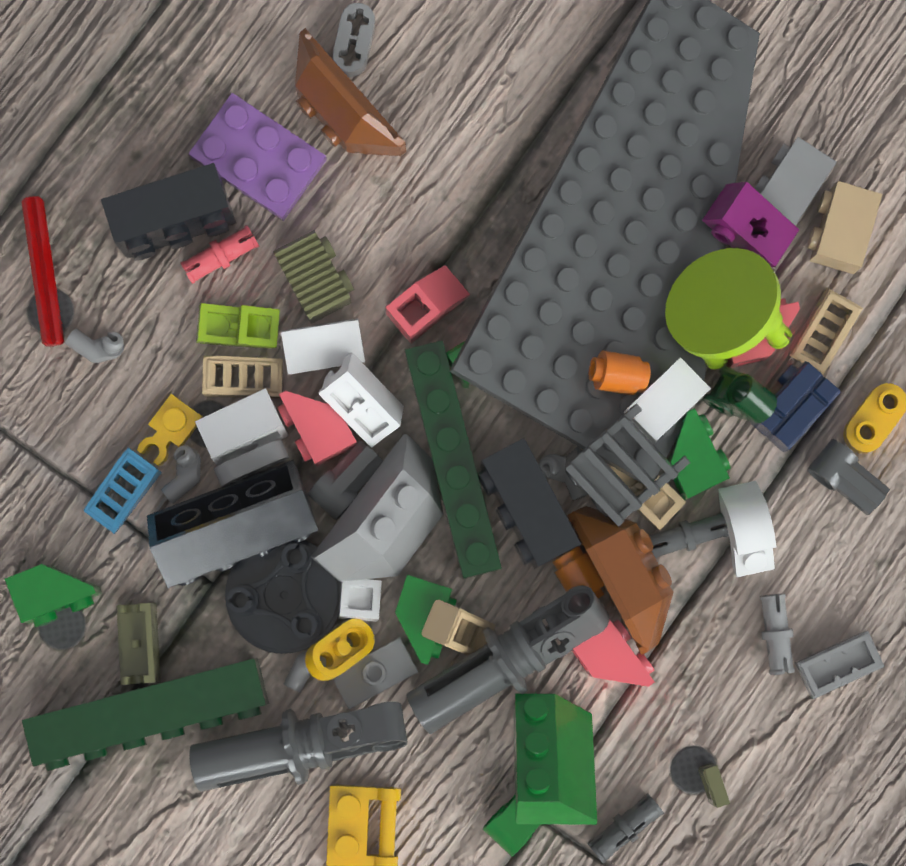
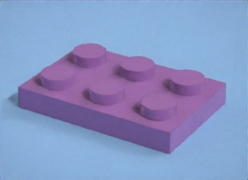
[188,93,327,221]

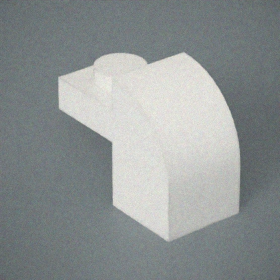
[718,481,776,577]

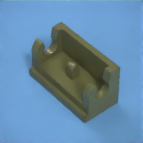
[116,603,161,685]

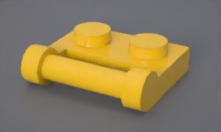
[326,785,401,866]

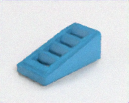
[83,447,162,534]

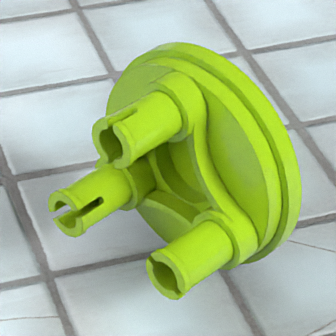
[665,248,792,370]

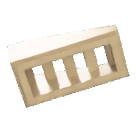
[789,288,863,375]
[202,356,283,398]
[422,600,495,655]

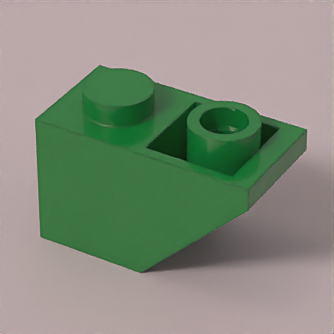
[668,408,731,500]
[4,564,102,628]
[395,575,457,665]

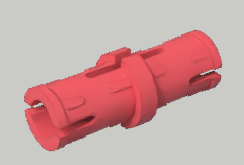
[180,225,260,284]

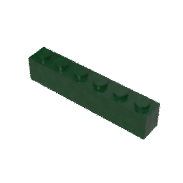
[405,340,502,579]
[22,658,269,771]

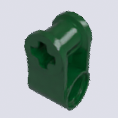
[702,366,777,423]

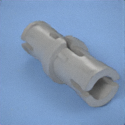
[760,594,795,675]

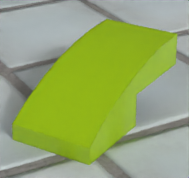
[196,303,280,348]

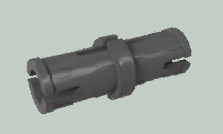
[648,512,729,558]
[587,793,664,864]

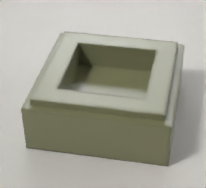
[698,762,730,808]

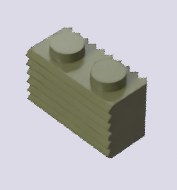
[273,230,354,324]

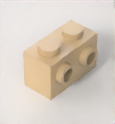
[807,181,883,274]

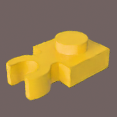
[137,394,203,466]

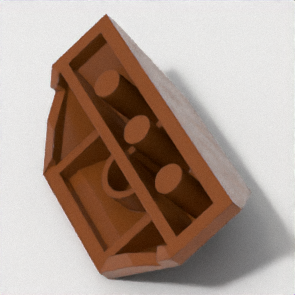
[295,28,406,156]
[567,506,674,655]

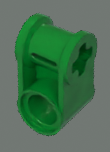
[482,795,541,857]

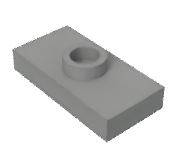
[795,631,885,699]
[333,638,418,709]

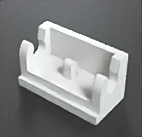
[281,318,365,375]
[318,353,404,448]
[624,357,711,444]
[195,388,289,466]

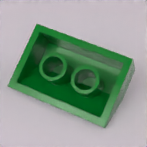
[513,693,597,825]

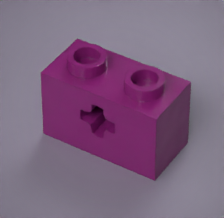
[702,182,799,267]

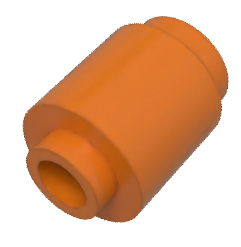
[588,350,650,395]
[552,546,604,598]

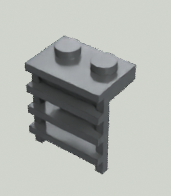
[565,403,690,527]

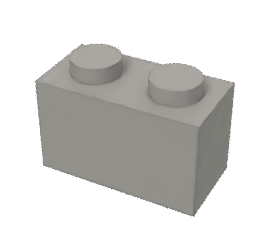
[755,137,837,225]

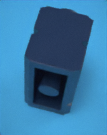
[749,361,841,452]

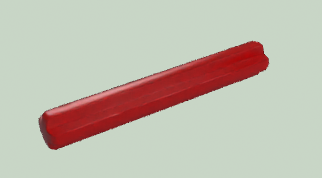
[21,196,64,347]

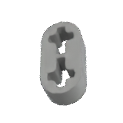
[333,3,375,77]
[214,440,289,487]

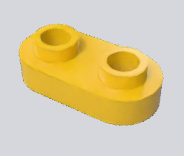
[843,383,906,453]
[305,619,374,681]

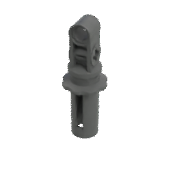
[406,585,609,734]
[189,702,408,792]

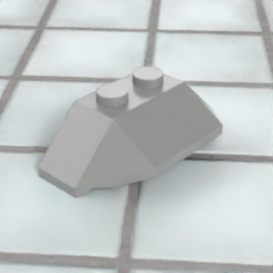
[311,434,443,582]

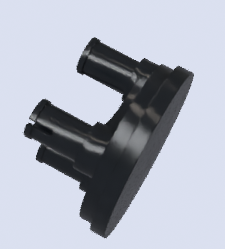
[225,540,341,654]

